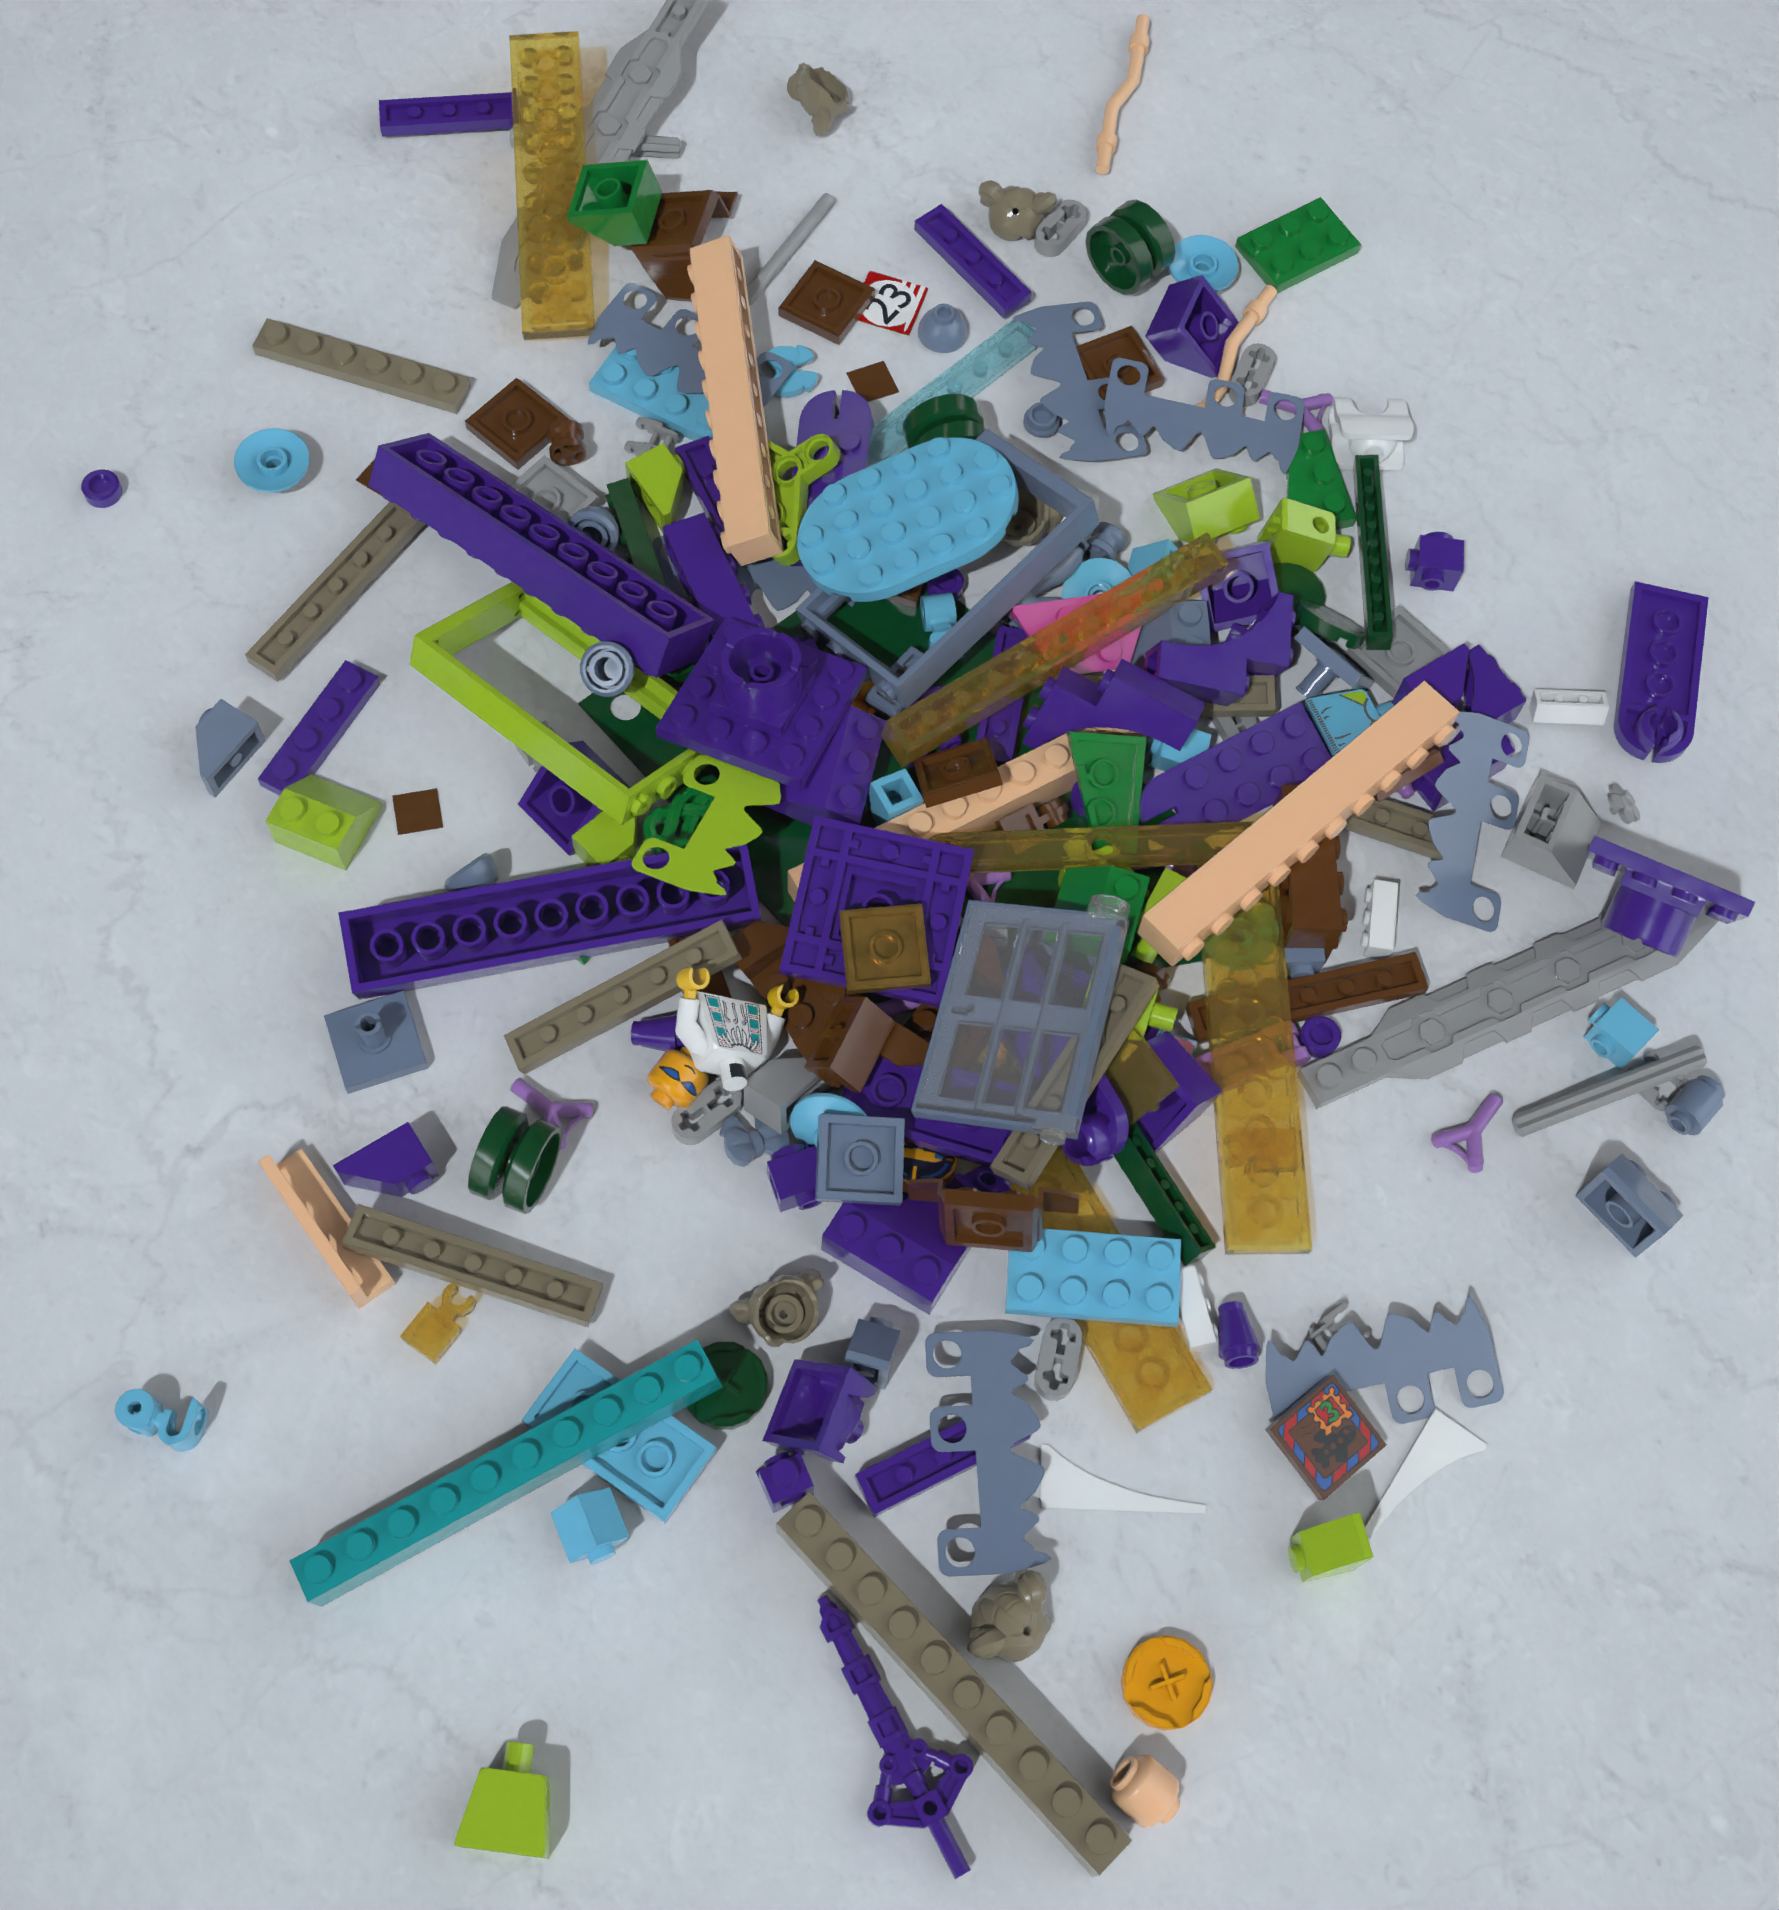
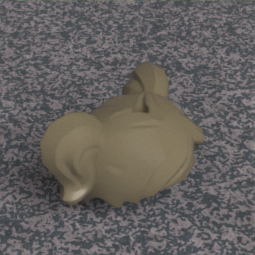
[787,63,850,136]
[978,180,1057,241]
[1001,485,1064,546]
[730,1268,824,1347]
[967,1569,1051,1662]

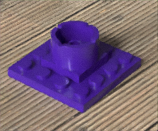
[656,617,867,790]
[779,816,974,1008]
[1588,836,1755,958]

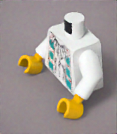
[675,967,799,1091]

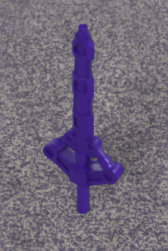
[817,1595,973,1879]

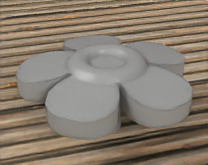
[1608,784,1640,824]

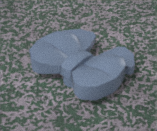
[719,1116,789,1167]

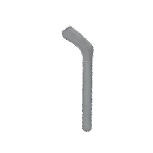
[747,193,835,305]

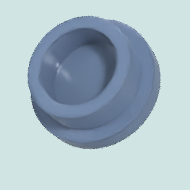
[1023,402,1060,438]

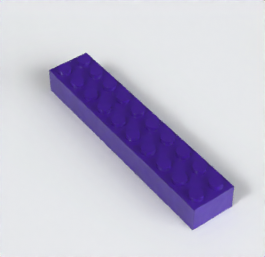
[369,433,715,678]
[338,844,761,1000]

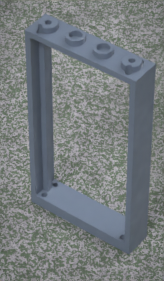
[795,429,1100,709]

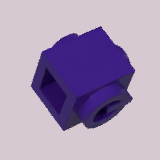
[1405,532,1464,592]
[767,1144,822,1212]

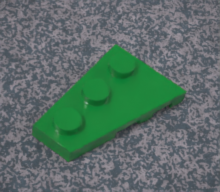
[1286,429,1356,530]
[1066,731,1146,855]

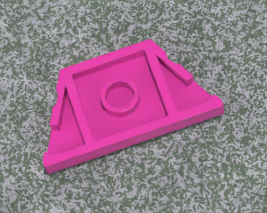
[1009,587,1152,676]

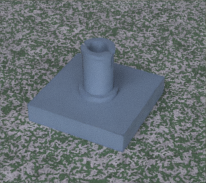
[1294,627,1375,699]
[324,990,428,1094]
[815,1114,905,1206]

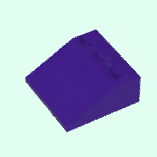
[763,705,886,826]
[821,1182,971,1315]

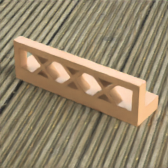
[258,1148,395,1309]

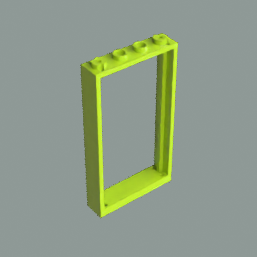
[409,582,714,825]

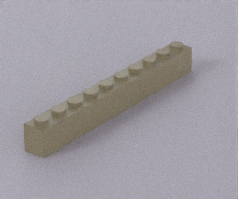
[776,1492,1132,1877]

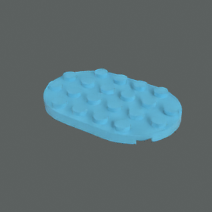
[797,437,1019,602]

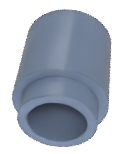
[1665,1075,1725,1135]

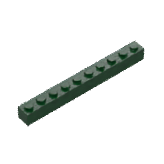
[1353,455,1393,650]
[605,478,695,688]
[1113,1093,1216,1266]

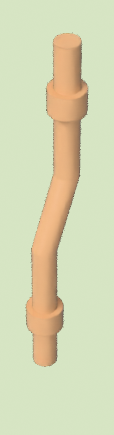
[1095,14,1150,175]
[1187,285,1277,445]

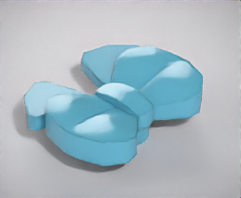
[765,345,818,398]

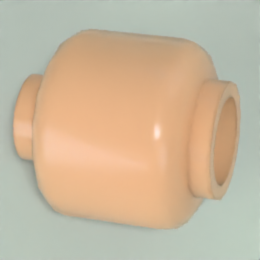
[1110,1754,1180,1827]

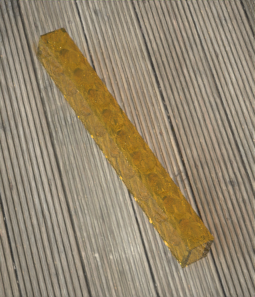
[881,533,1229,768]

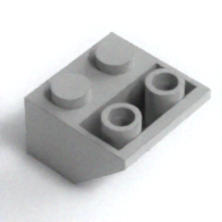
[1501,774,1602,889]

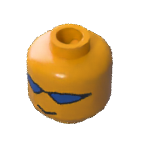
[647,1047,709,1110]

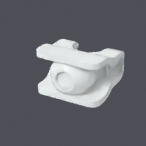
[1328,397,1414,471]

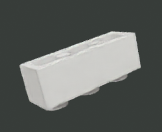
[1529,689,1609,725]
[1360,879,1398,959]
[1178,1265,1218,1354]

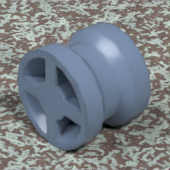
[1083,522,1127,561]

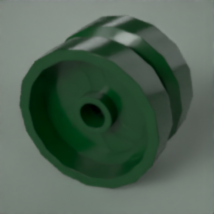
[1085,199,1176,295]
[902,394,986,449]
[468,1106,563,1214]

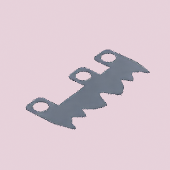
[588,283,793,407]
[1012,301,1147,462]
[1104,358,1305,474]
[653,536,855,611]
[1415,711,1529,932]
[1266,1296,1504,1424]
[925,1330,1052,1577]

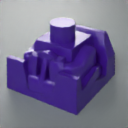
[762,1359,876,1463]

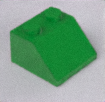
[567,159,662,246]
[1044,865,1150,964]

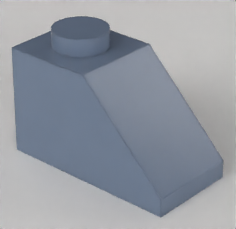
[195,699,266,798]
[844,1317,900,1390]

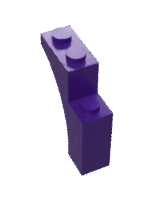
[1144,592,1296,706]
[1411,644,1527,812]
[1022,658,1205,751]

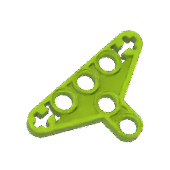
[768,434,840,566]

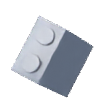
[1130,601,1211,670]
[1576,1154,1684,1258]

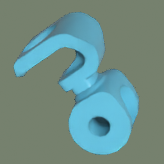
[920,593,963,658]
[115,1389,209,1452]

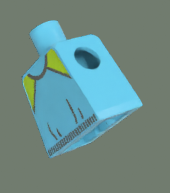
[1303,689,1394,758]

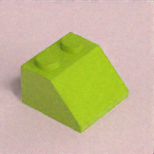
[1153,468,1260,547]
[265,774,383,871]

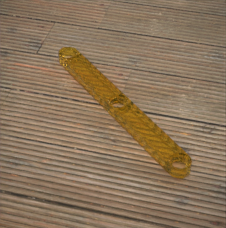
[929,821,1256,873]

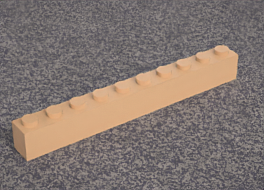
[687,235,783,566]
[1138,681,1459,967]
[788,727,1148,902]

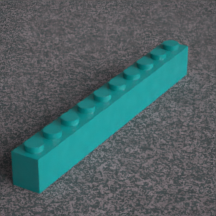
[289,1339,723,1607]

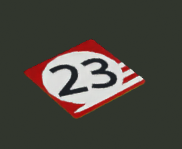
[857,271,928,336]

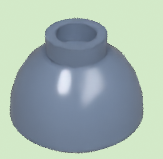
[918,303,967,353]
[568,506,619,552]
[580,641,635,697]
[444,853,497,892]

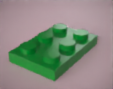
[1235,197,1361,294]

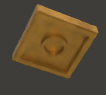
[839,904,931,994]

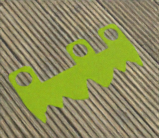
[632,755,781,895]

